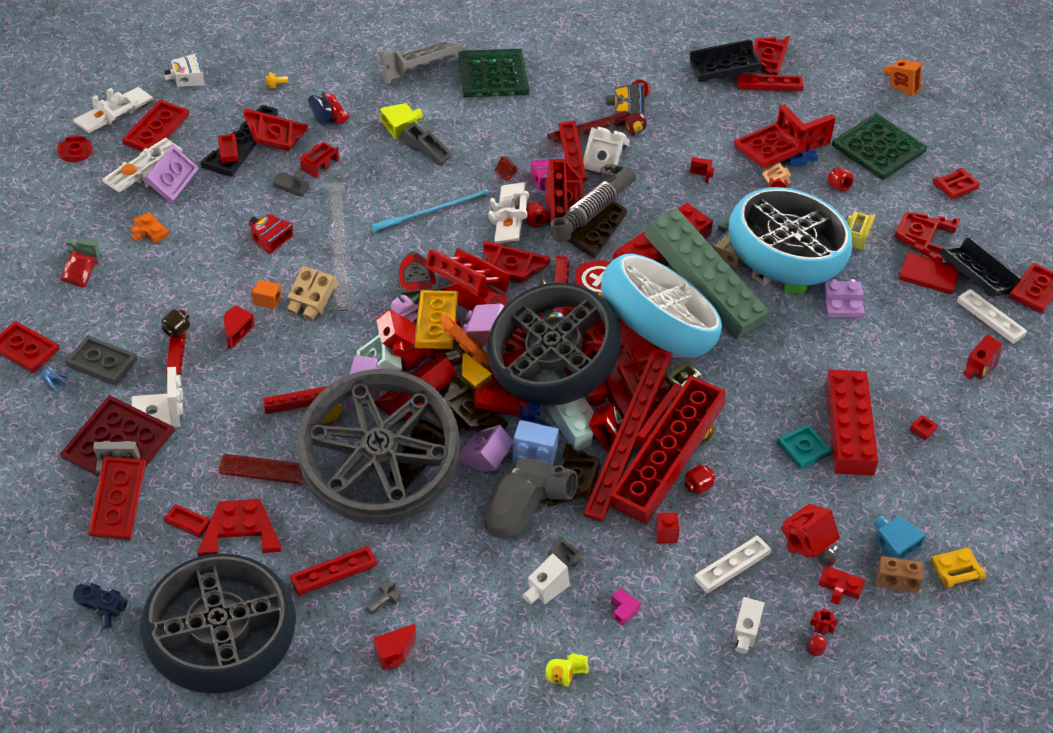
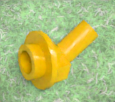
[266,72,288,89]

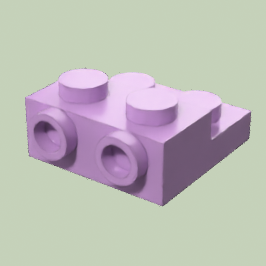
[822,279,865,317]

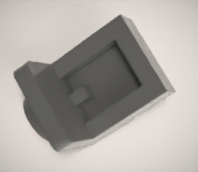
[547,536,585,568]

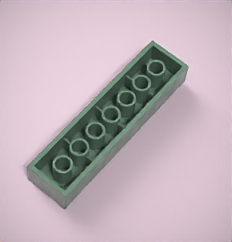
[644,208,770,339]

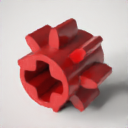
[810,608,838,636]

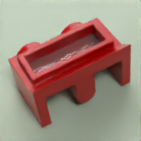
[300,142,339,178]

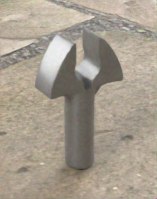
[366,582,401,614]

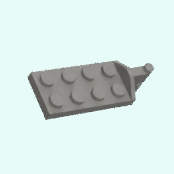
[378,40,464,84]

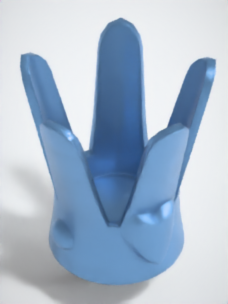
[40,367,69,394]

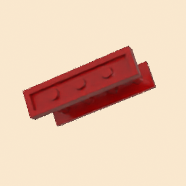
[425,248,511,294]

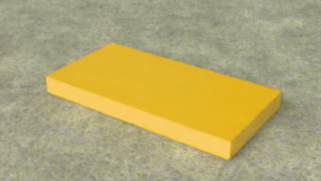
[414,290,458,349]

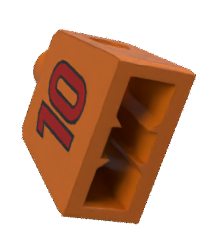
[884,59,923,96]

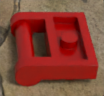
[933,168,980,200]

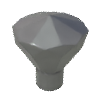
[818,546,839,566]

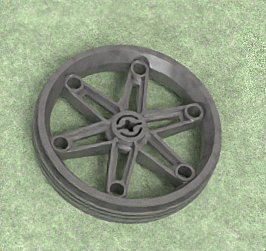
[297,369,460,524]

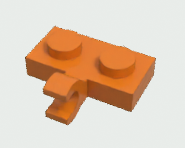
[130,212,169,243]

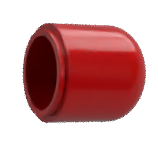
[807,635,827,656]

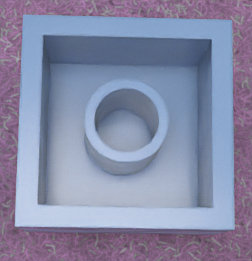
[512,420,559,465]

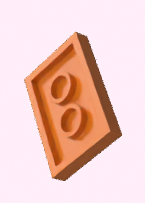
[439,313,489,367]

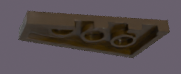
[567,201,627,259]
[390,415,445,487]

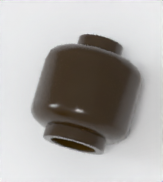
[161,309,190,338]

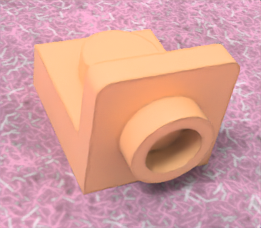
[762,163,791,184]

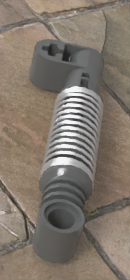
[551,164,636,242]

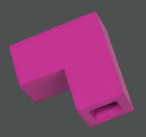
[611,588,641,626]

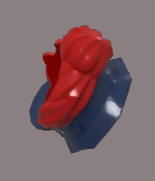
[308,91,349,126]

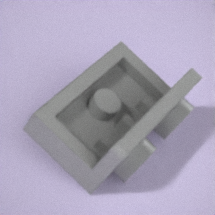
[93,441,140,473]

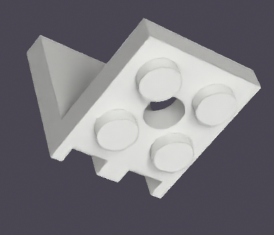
[583,127,630,173]
[132,367,183,428]

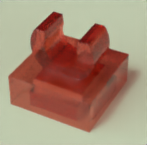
[494,156,518,180]

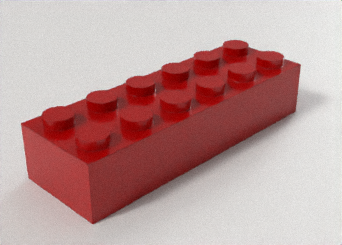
[613,203,713,266]
[825,369,878,476]

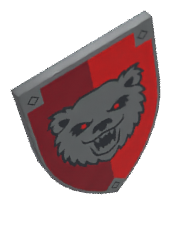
[398,251,438,295]

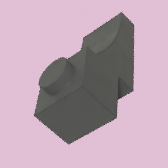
[399,121,452,165]

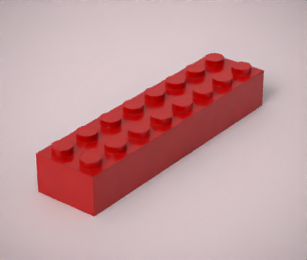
[610,375,726,525]

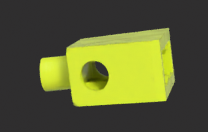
[380,103,423,139]

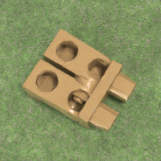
[287,266,338,321]

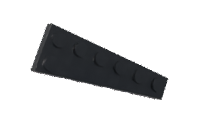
[201,105,278,177]

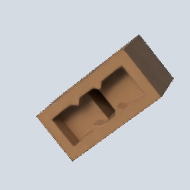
[876,556,923,593]

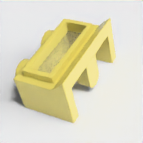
[847,212,875,250]

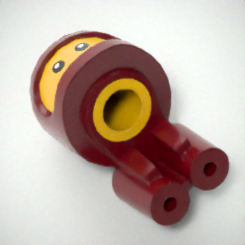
[613,111,647,136]

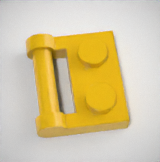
[930,547,986,588]

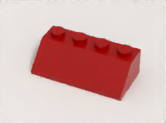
[374,357,457,421]

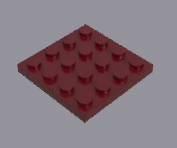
[60,395,175,477]

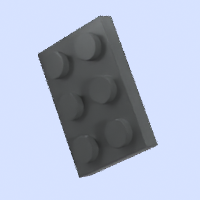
[65,335,137,385]

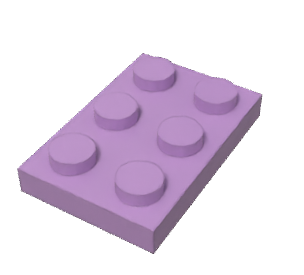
[143,144,199,203]

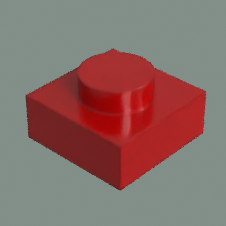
[910,415,938,441]

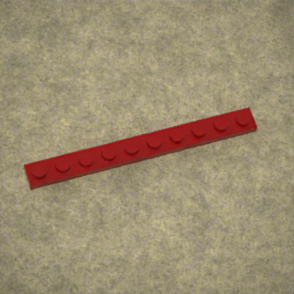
[584,347,672,522]

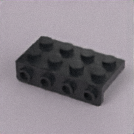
[689,39,762,82]
[940,237,1021,297]

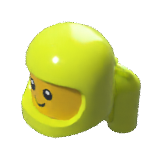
[545,654,589,687]

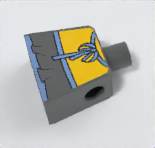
[606,83,645,115]

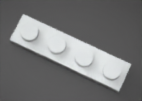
[957,289,1027,344]
[694,535,771,594]

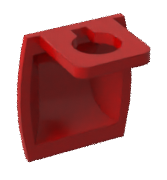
[61,251,98,288]

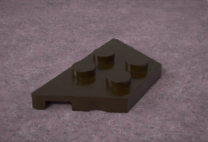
[444,372,508,431]
[546,444,601,507]

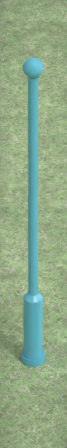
[371,189,489,233]

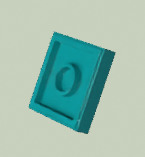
[776,424,832,469]

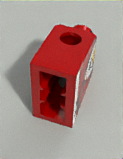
[589,403,623,452]

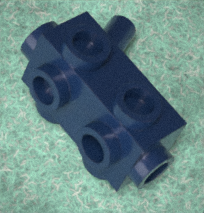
[73,583,128,629]

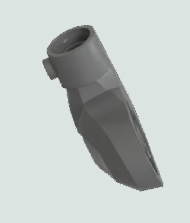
[485,459,578,538]

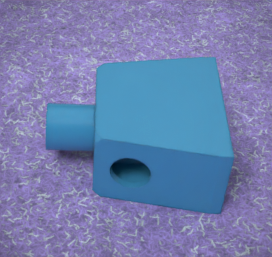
[874,516,926,559]

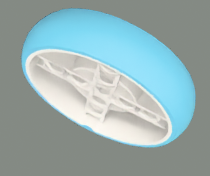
[601,254,722,358]

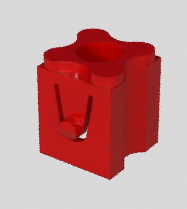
[781,504,840,558]

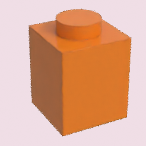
[251,280,281,309]

